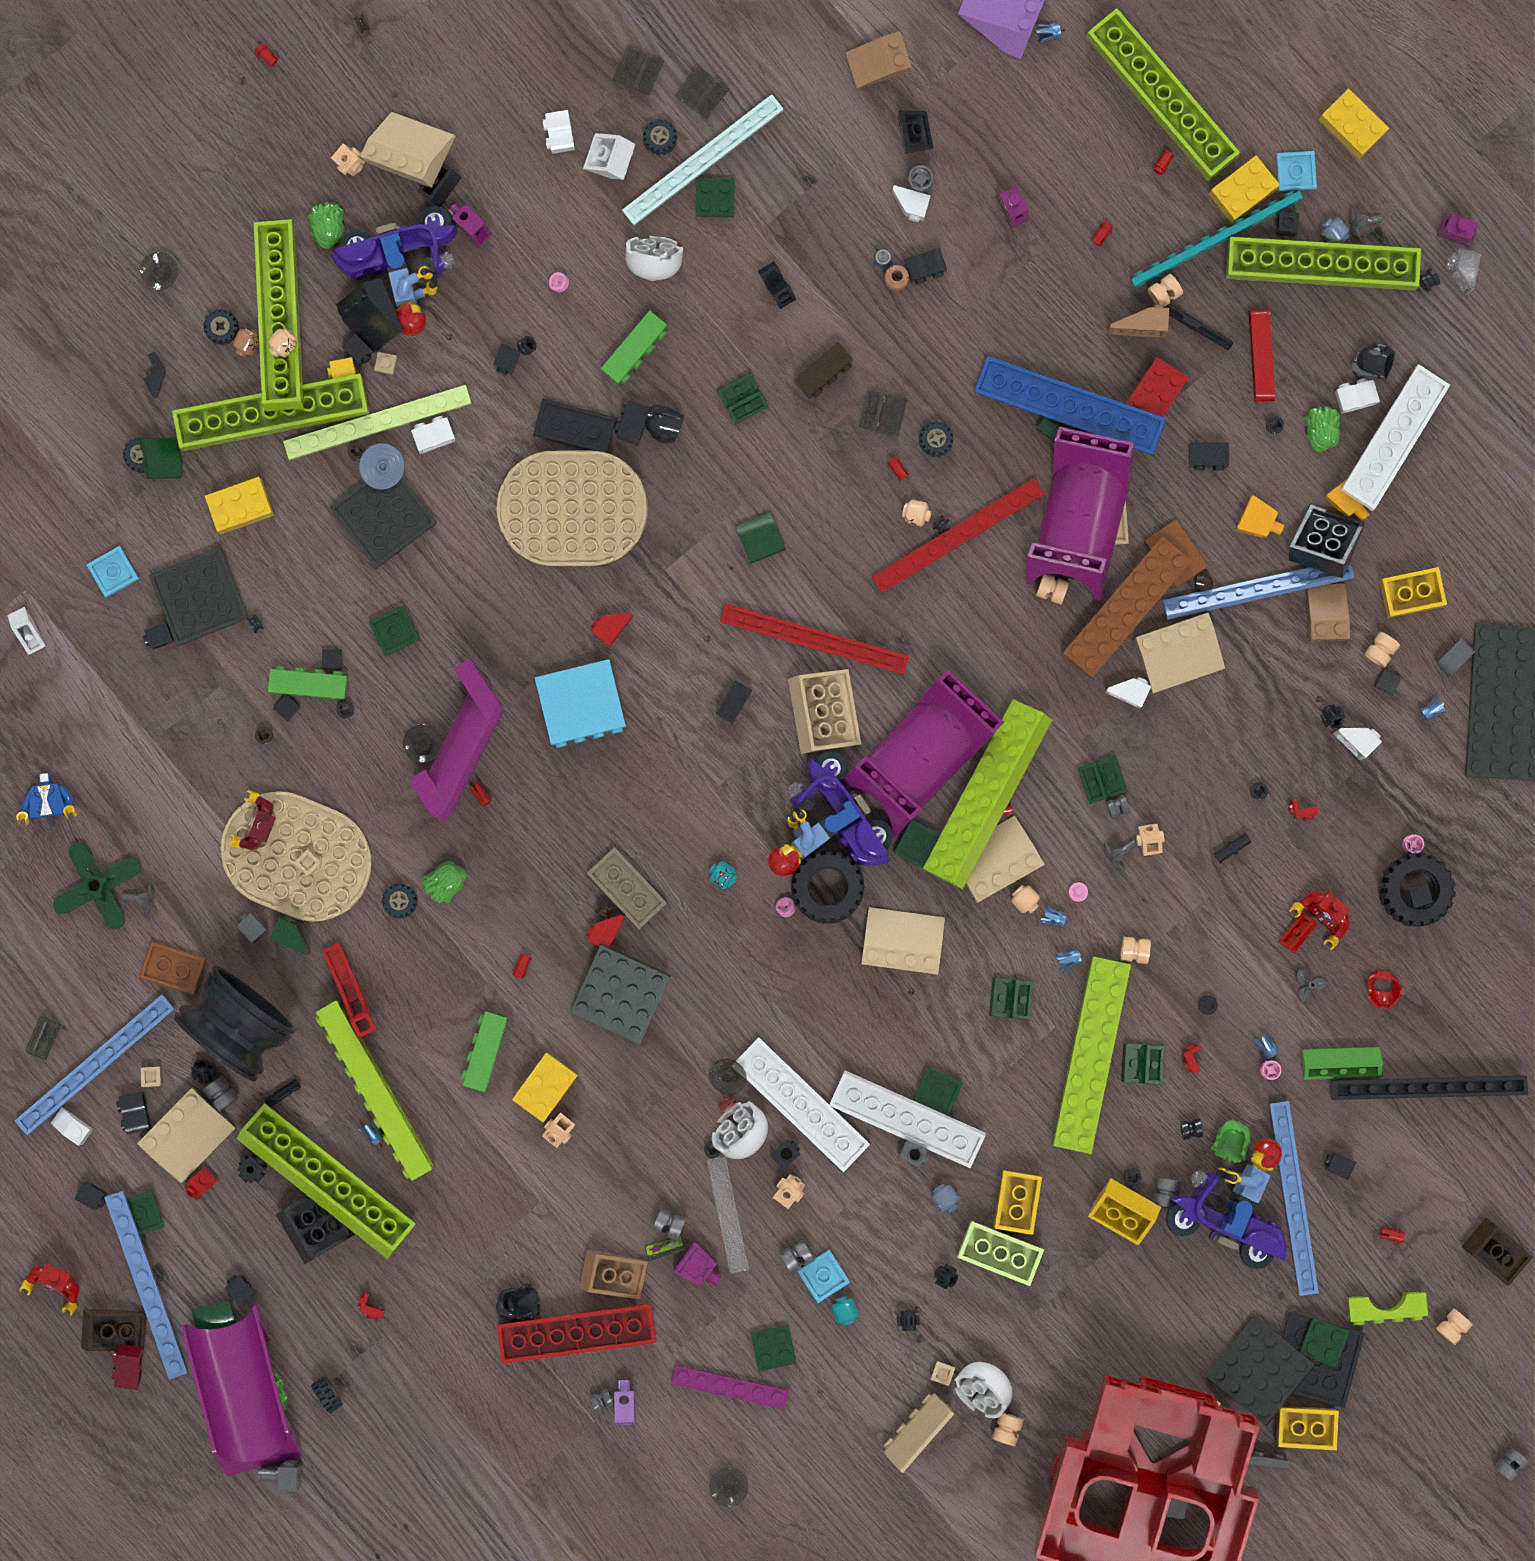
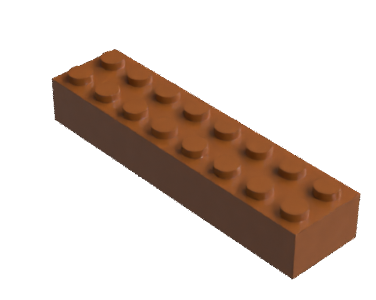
[1062,536,1191,679]

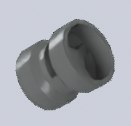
[1106,795,1131,819]
[590,1388,614,1414]

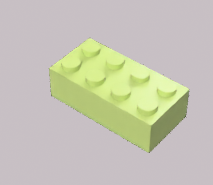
[957,1220,1044,1286]

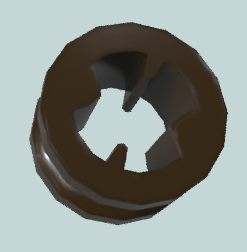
[354,15,370,34]
[348,443,365,461]
[255,727,273,744]
[594,903,613,919]

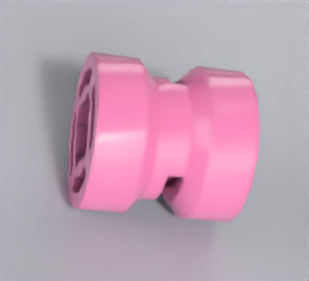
[1402,834,1424,854]
[1260,1060,1281,1080]

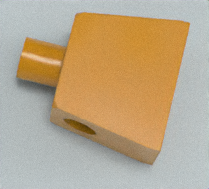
[1324,480,1370,521]
[1235,495,1285,538]

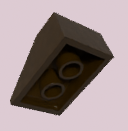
[1461,1218,1533,1286]
[81,1309,146,1351]

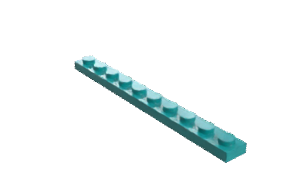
[1130,191,1303,289]

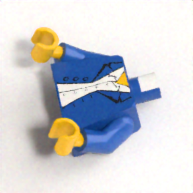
[16,773,77,824]

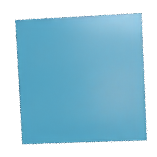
[1276,151,1317,192]
[87,546,139,598]
[797,1250,850,1303]

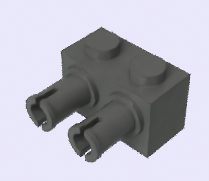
[258,1459,302,1492]

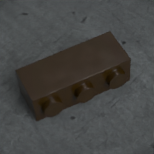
[795,342,853,399]

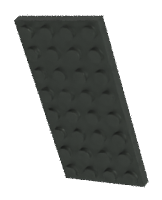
[1465,623,1535,781]

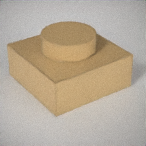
[374,352,397,375]
[294,849,321,876]
[140,1067,162,1087]
[930,1361,955,1386]

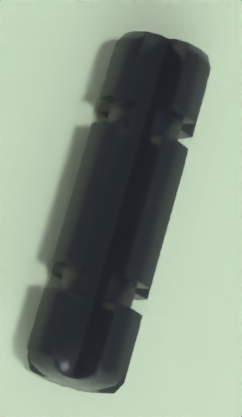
[265,1080,301,1107]

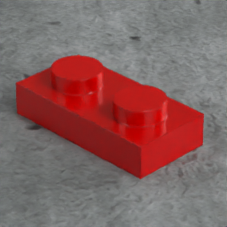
[1278,912,1318,953]

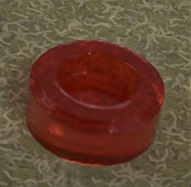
[718,1095,737,1112]

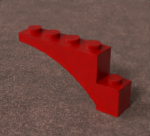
[322,943,378,1038]

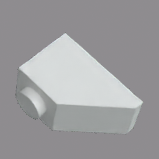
[892,185,930,222]
[7,607,45,655]
[1105,677,1151,709]
[51,1107,94,1146]

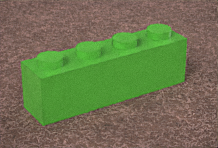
[601,310,668,386]
[268,666,349,700]
[461,1011,508,1092]
[1301,1047,1383,1080]

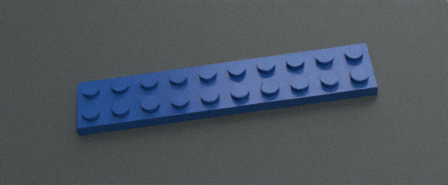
[974,356,1167,456]

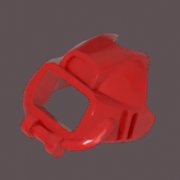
[1366,970,1403,1009]

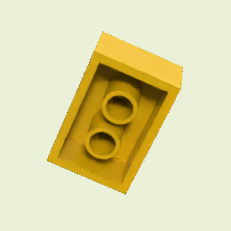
[1319,88,1389,160]
[1209,155,1280,224]
[205,477,274,535]
[1379,567,1447,619]
[512,1053,578,1122]
[993,1170,1042,1235]
[1088,1178,1161,1245]
[1275,1406,1339,1450]

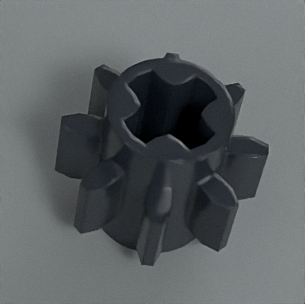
[1320,704,1345,728]
[191,1059,215,1083]
[934,1264,958,1289]
[897,1310,920,1331]

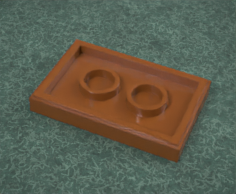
[1144,519,1208,588]
[139,941,206,995]

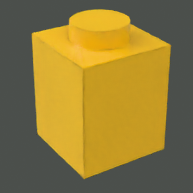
[327,357,356,379]

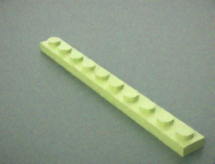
[283,385,472,460]

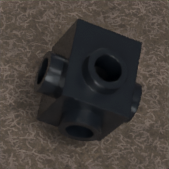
[237,1155,267,1183]

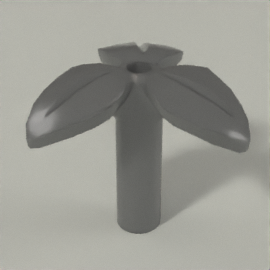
[1349,209,1382,241]
[1104,840,1137,871]
[122,884,154,917]
[1296,969,1328,1003]

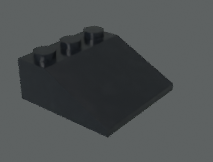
[336,278,404,353]
[1289,505,1365,578]
[276,1196,356,1264]

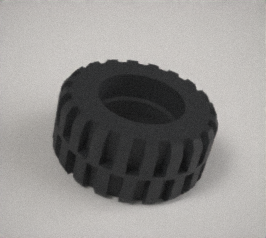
[791,850,865,924]
[1378,853,1456,927]

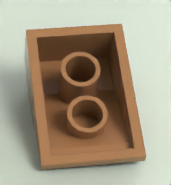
[845,31,912,89]
[1107,305,1169,338]
[1307,584,1350,642]
[579,1250,648,1299]

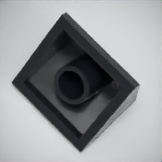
[898,110,934,154]

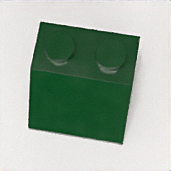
[269,916,311,955]

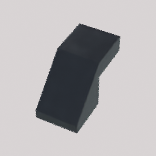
[758,261,796,309]
[143,352,166,398]

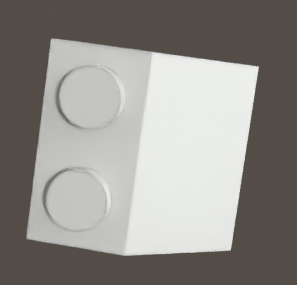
[583,133,635,180]
[1333,728,1382,760]

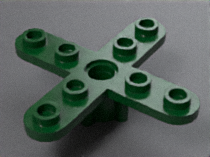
[53,843,141,929]

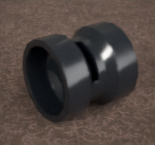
[1180,1118,1203,1140]

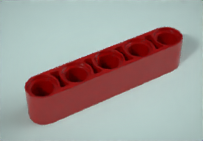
[1249,309,1275,403]

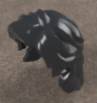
[496,1284,541,1322]

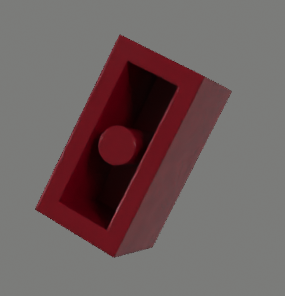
[112,1344,143,1390]

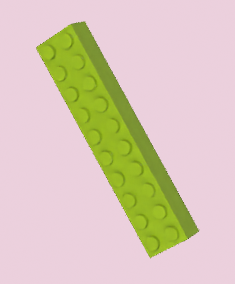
[1086,8,1240,181]
[254,219,304,411]
[1226,237,1421,290]
[172,374,370,451]
[923,699,1052,890]
[1052,957,1131,1154]
[315,1000,435,1181]
[237,1103,415,1259]

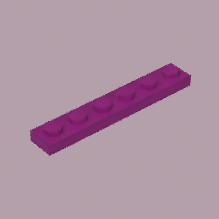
[671,1365,789,1410]

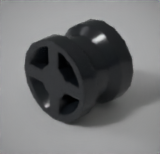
[1419,268,1441,292]

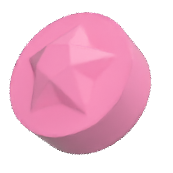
[549,272,569,292]
[1068,882,1088,902]
[776,897,796,917]

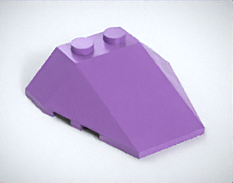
[958,0,1045,60]

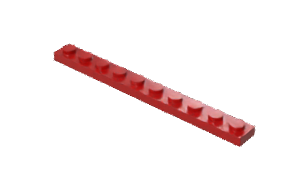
[872,478,1044,594]
[720,604,909,675]

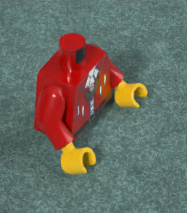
[1290,891,1350,950]
[19,1263,79,1316]

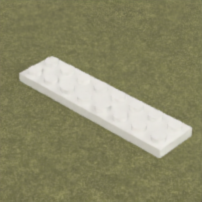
[1341,364,1450,511]
[732,1037,870,1172]
[829,1071,986,1168]

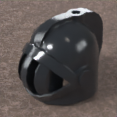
[1352,343,1395,380]
[645,405,684,444]

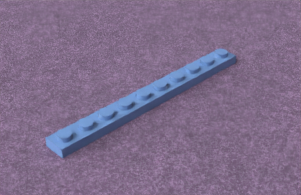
[1163,564,1354,620]
[15,994,175,1135]
[1269,1101,1319,1296]
[104,1190,188,1380]

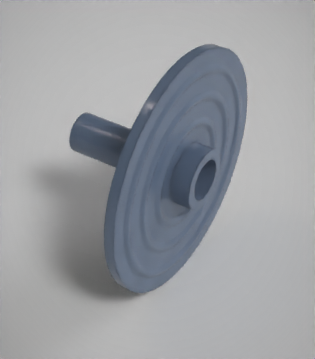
[359,443,404,489]

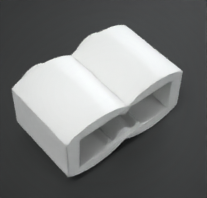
[543,110,575,154]
[1335,379,1380,414]
[411,416,455,454]

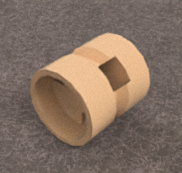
[1147,274,1183,306]
[1036,574,1069,605]
[1365,632,1400,668]
[1120,936,1151,964]
[1436,1308,1473,1345]
[992,1413,1024,1446]

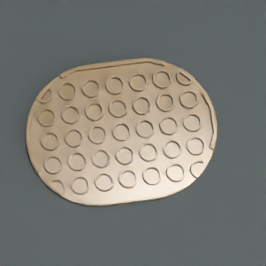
[497,451,648,566]
[221,791,372,922]

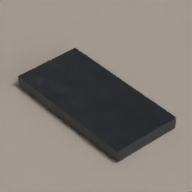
[533,399,617,453]

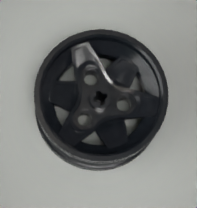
[173,965,296,1081]

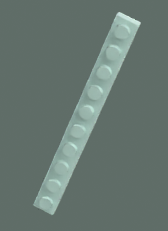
[622,94,783,226]

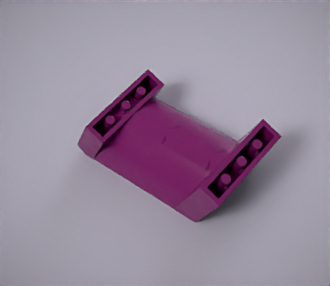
[1026,427,1134,600]
[409,658,503,821]
[841,669,1004,838]
[181,1304,302,1476]

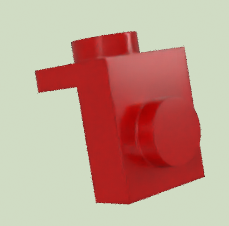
[1288,799,1319,821]
[1182,1043,1202,1074]
[184,1167,218,1201]
[358,1292,385,1321]

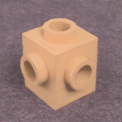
[331,144,365,176]
[1136,824,1164,856]
[542,1113,575,1148]
[773,1174,805,1209]

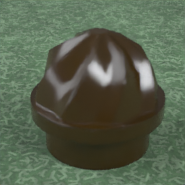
[1195,573,1213,592]

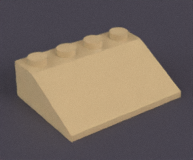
[360,112,455,188]
[1134,613,1225,693]
[788,669,861,754]
[966,816,1045,903]
[861,907,945,975]
[137,1088,236,1183]
[883,1393,954,1473]

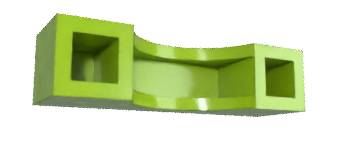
[1346,1291,1428,1325]

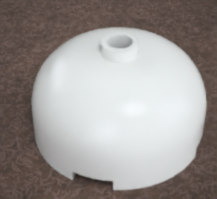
[625,236,683,281]
[712,1101,768,1159]
[954,1362,1013,1418]

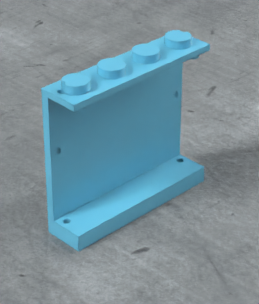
[535,659,626,748]

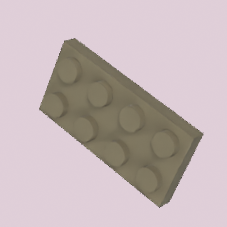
[587,847,667,929]

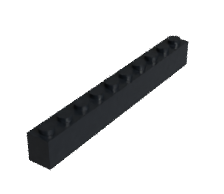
[1330,1075,1528,1100]

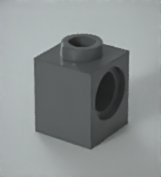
[237,913,268,943]
[898,1140,929,1167]

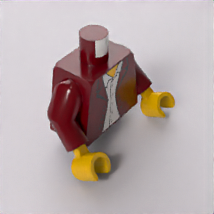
[227,790,276,851]

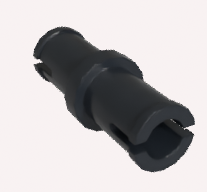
[1213,833,1252,864]

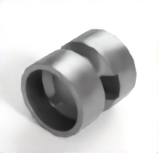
[908,165,933,194]
[203,1076,239,1112]
[1153,1177,1181,1207]
[652,1208,686,1241]
[779,1239,815,1274]
[1494,1446,1530,1484]

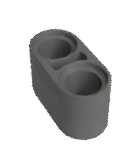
[1436,638,1475,676]

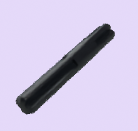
[1167,305,1233,350]

